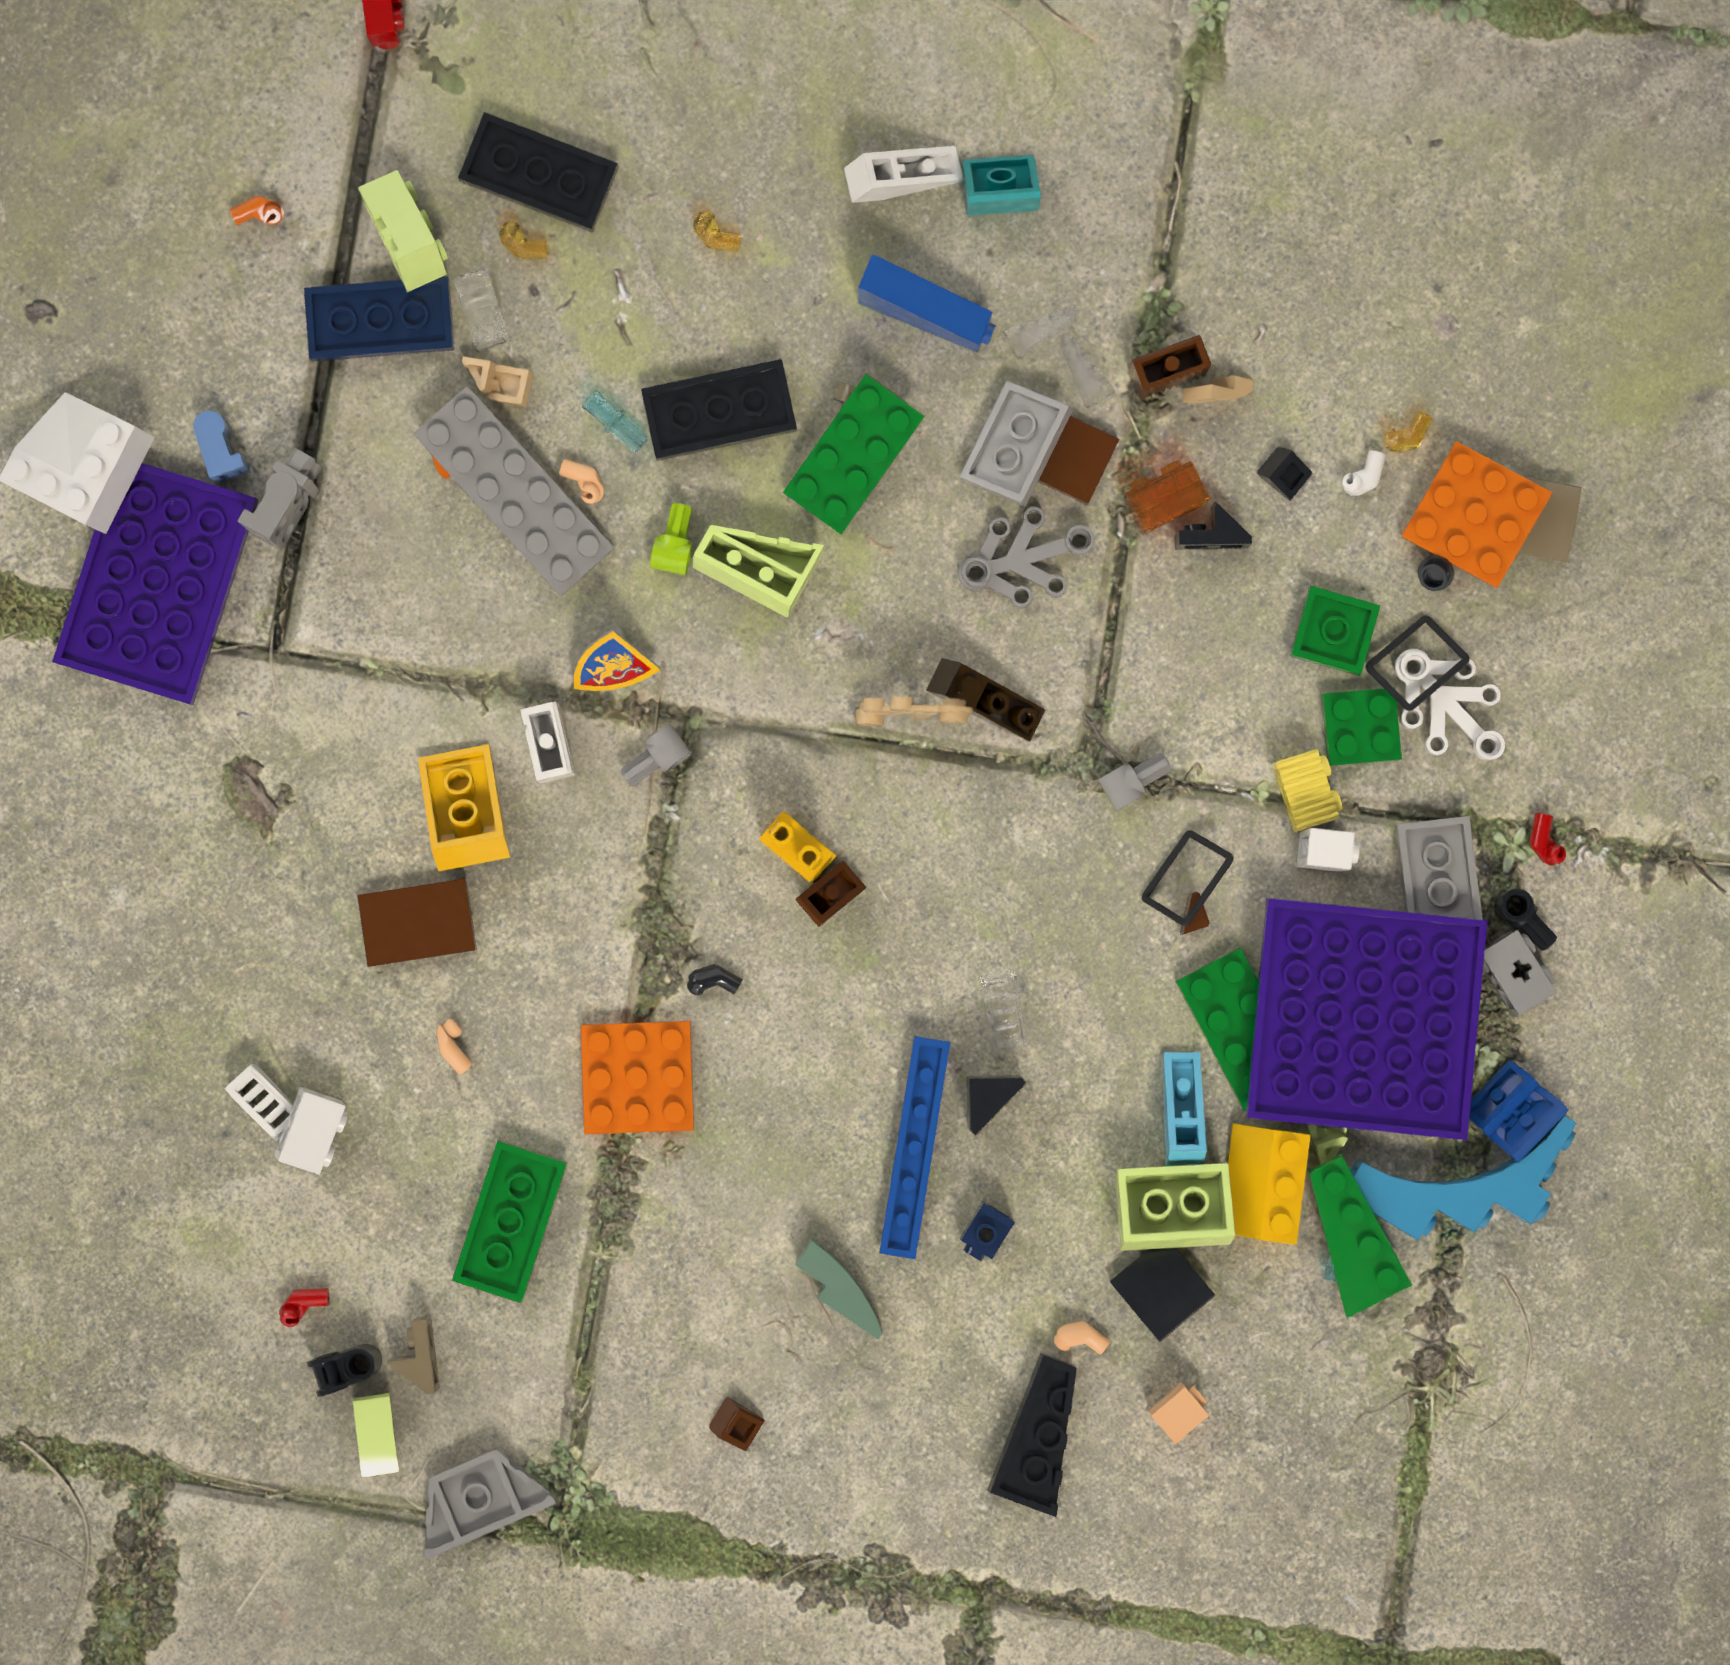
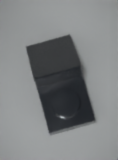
[1175,501,1252,550]

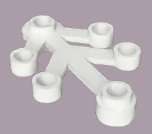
[1395,649,1505,761]

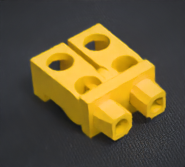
[759,811,837,884]

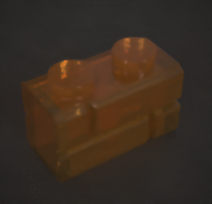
[1123,460,1210,536]

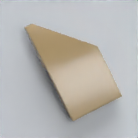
[462,356,534,408]
[1183,375,1253,404]

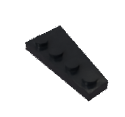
[987,1353,1077,1518]

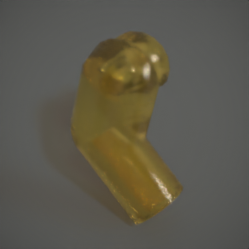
[693,210,741,252]
[499,221,548,259]

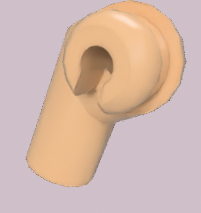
[559,459,604,504]
[436,1019,472,1074]
[1054,1321,1111,1355]

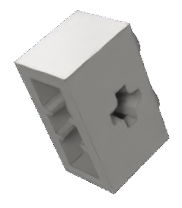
[1483,930,1557,1016]

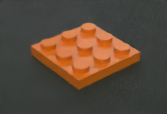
[1401,441,1553,589]
[581,1021,694,1134]

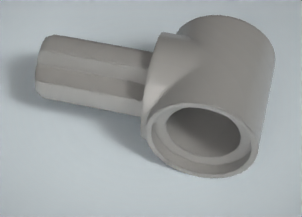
[621,723,692,786]
[1098,753,1171,811]

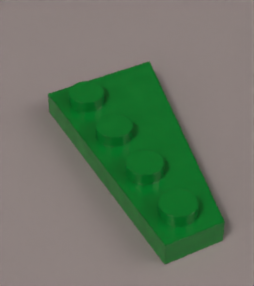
[1309,1154,1412,1319]

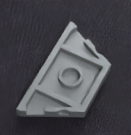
[423,1447,557,1560]

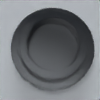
[1418,555,1455,591]

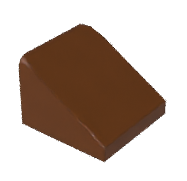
[1180,892,1210,935]
[709,1397,765,1451]

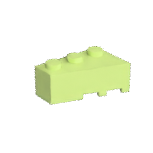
[358,170,448,292]
[692,525,824,618]

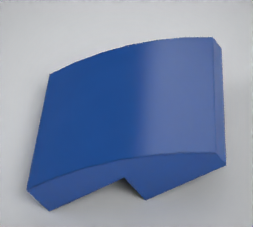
[1469,1059,1569,1163]

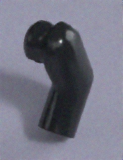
[687,964,743,995]

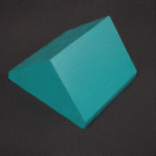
[963,155,1041,216]

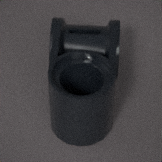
[307,1344,382,1397]

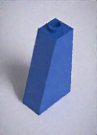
[858,254,996,353]

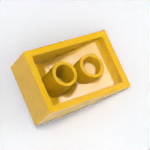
[418,744,510,871]

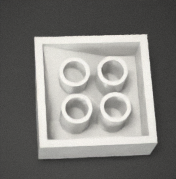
[0,392,155,534]

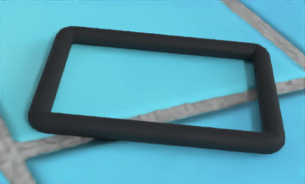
[1366,616,1469,711]
[1142,830,1234,926]

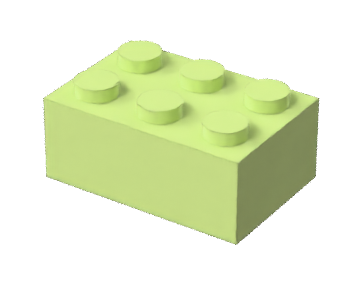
[1115,1163,1235,1251]

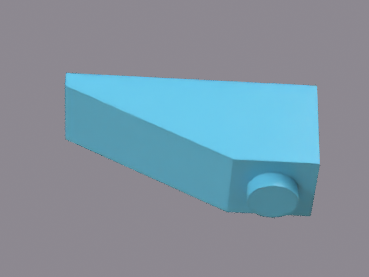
[1163,1052,1207,1166]

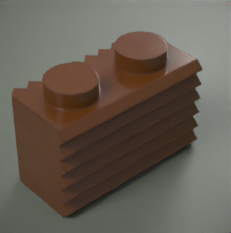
[1128,335,1211,400]

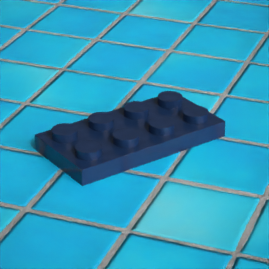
[304,276,455,362]

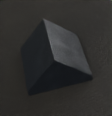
[967,1075,1027,1136]

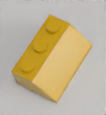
[1227,1123,1311,1245]

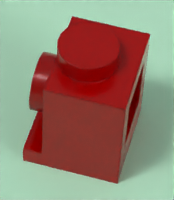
[362,0,405,50]

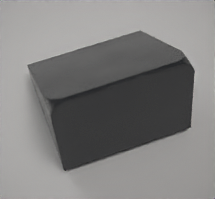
[1257,447,1313,501]

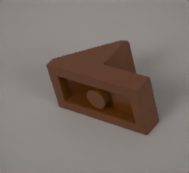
[795,860,867,927]

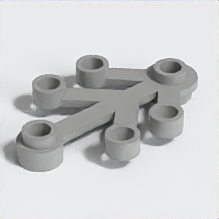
[958,506,1095,609]

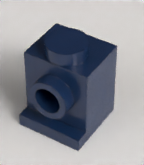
[960,1201,1015,1261]

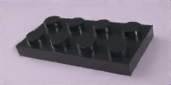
[458,112,619,233]
[641,359,797,461]

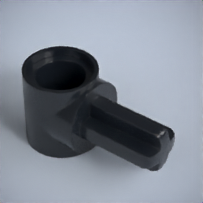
[1494,889,1557,951]

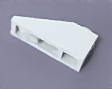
[844,146,964,203]

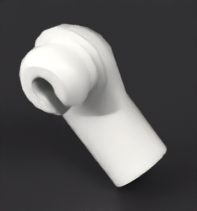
[1342,450,1386,496]

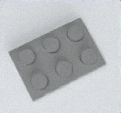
[959,381,1073,507]
[1395,816,1482,920]

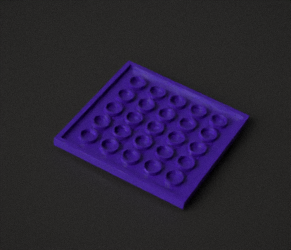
[1245,898,1487,1140]

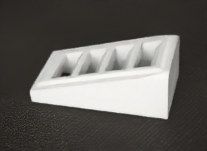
[225,1064,293,1142]

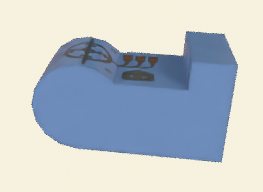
[193,410,251,484]

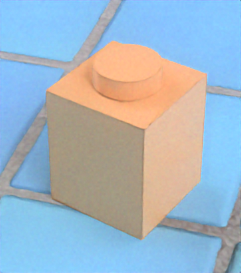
[1148,1382,1209,1444]

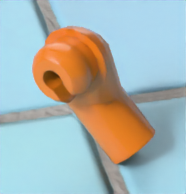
[229,196,284,226]

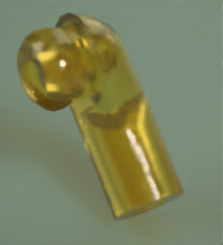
[1383,412,1433,453]

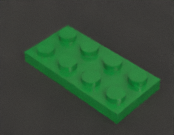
[782,373,926,535]
[1175,948,1258,1111]
[452,1140,568,1303]

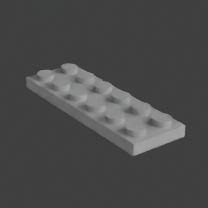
[413,386,614,596]

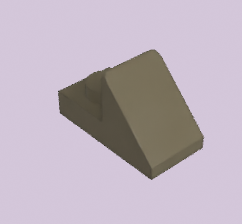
[387,1315,440,1394]

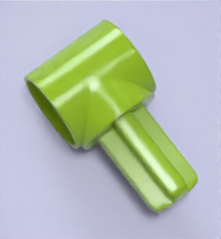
[650,503,692,576]

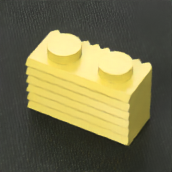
[1272,749,1343,833]

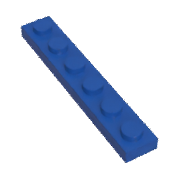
[879,1036,950,1259]

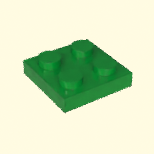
[1290,586,1381,676]
[1321,687,1402,766]

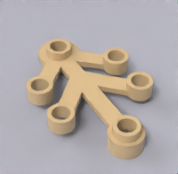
[855,697,973,726]

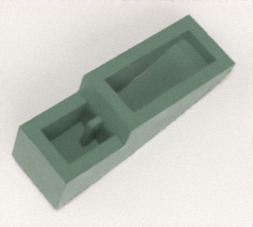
[796,1238,883,1340]

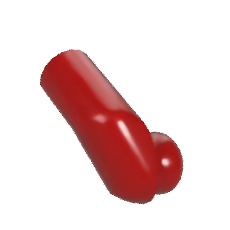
[1530,813,1566,866]
[279,1288,330,1327]

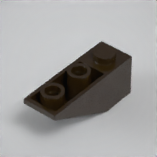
[926,658,1046,742]

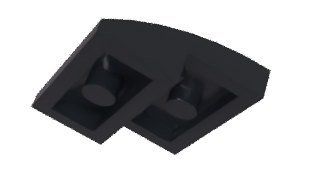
[1110,1248,1216,1342]

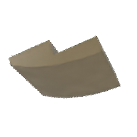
[1519,475,1582,563]

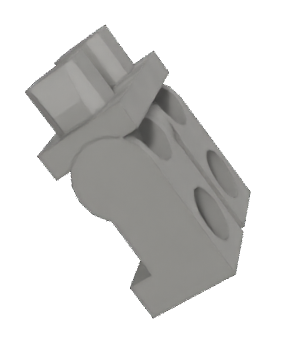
[237,448,321,551]

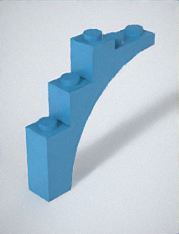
[1351,1115,1577,1241]

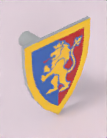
[574,626,661,691]

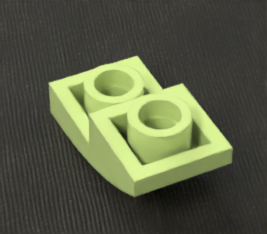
[353,1393,399,1477]

